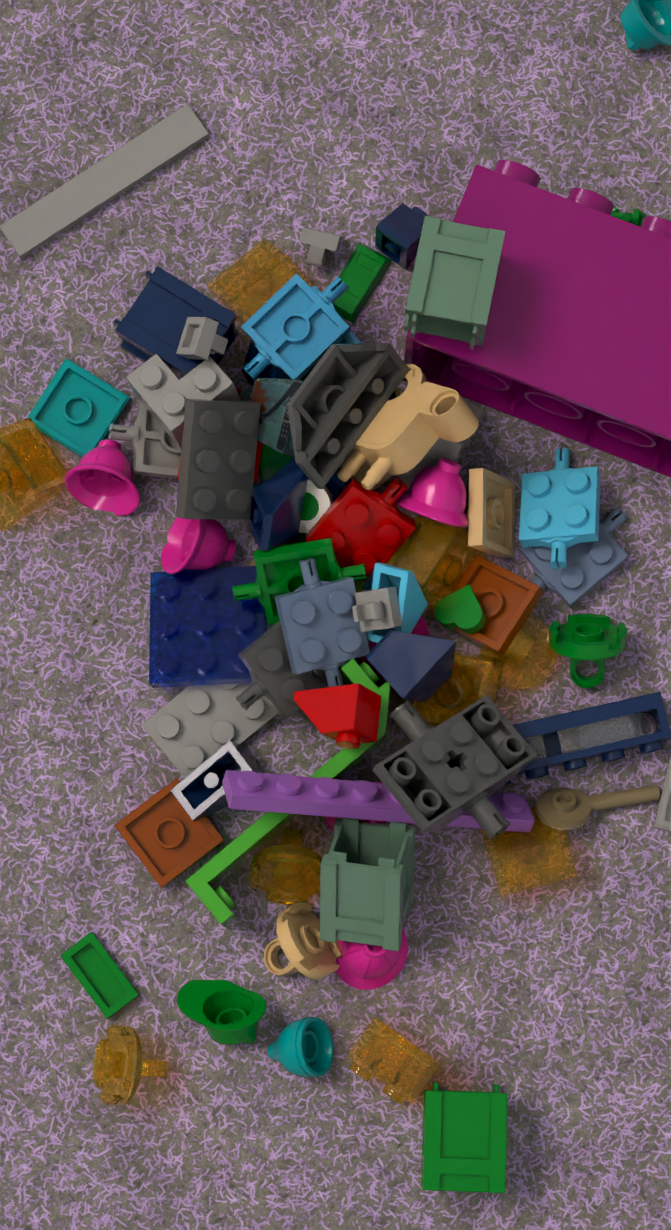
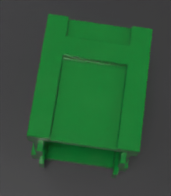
[421,1082,507,1193]

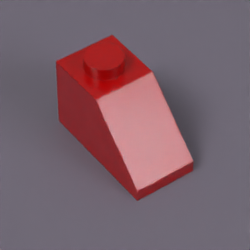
[293,683,382,749]

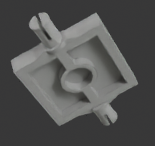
[109,399,182,479]

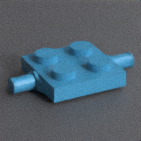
[241,273,351,382]

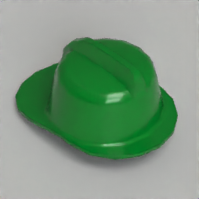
[177,980,266,1045]

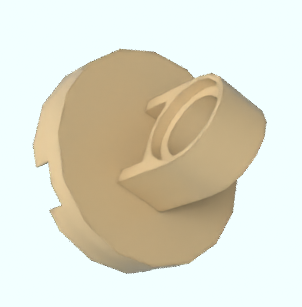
[264,902,342,980]

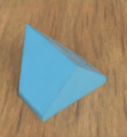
[362,562,428,643]

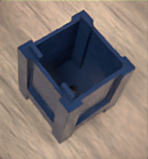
[114,266,239,380]

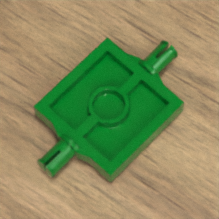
[232,538,367,625]

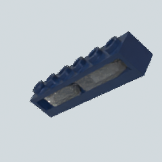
[503,692,671,786]

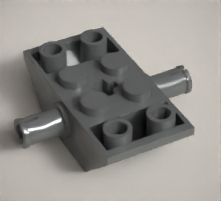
[372,695,537,840]

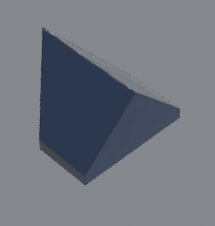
[246,468,308,551]
[366,628,456,703]

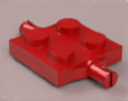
[306,477,416,581]

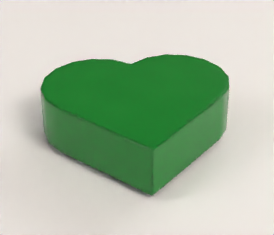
[434,584,486,634]

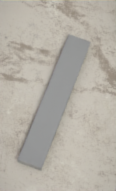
[0,104,209,259]

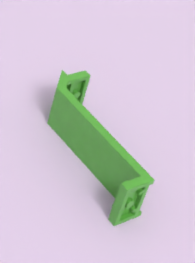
[185,658,390,927]

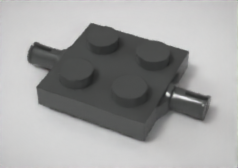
[236,620,344,718]

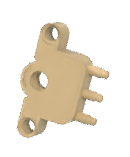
[337,364,479,490]

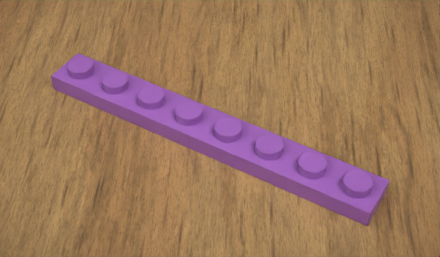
[222,770,535,833]

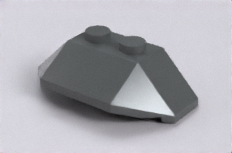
[287,343,410,489]

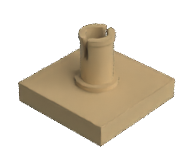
[446,468,515,558]

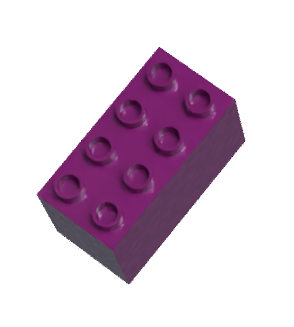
[404,160,671,478]

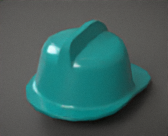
[620,0,671,51]

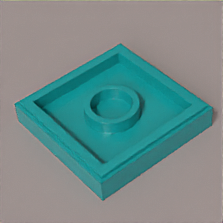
[25,358,131,458]

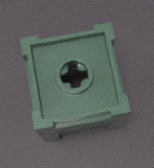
[404,215,505,350]
[320,817,416,951]

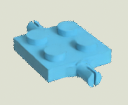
[519,448,601,569]

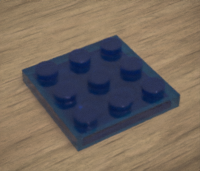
[149,566,267,688]

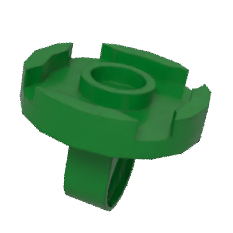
[549,613,628,688]

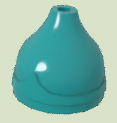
[267,1017,334,1078]

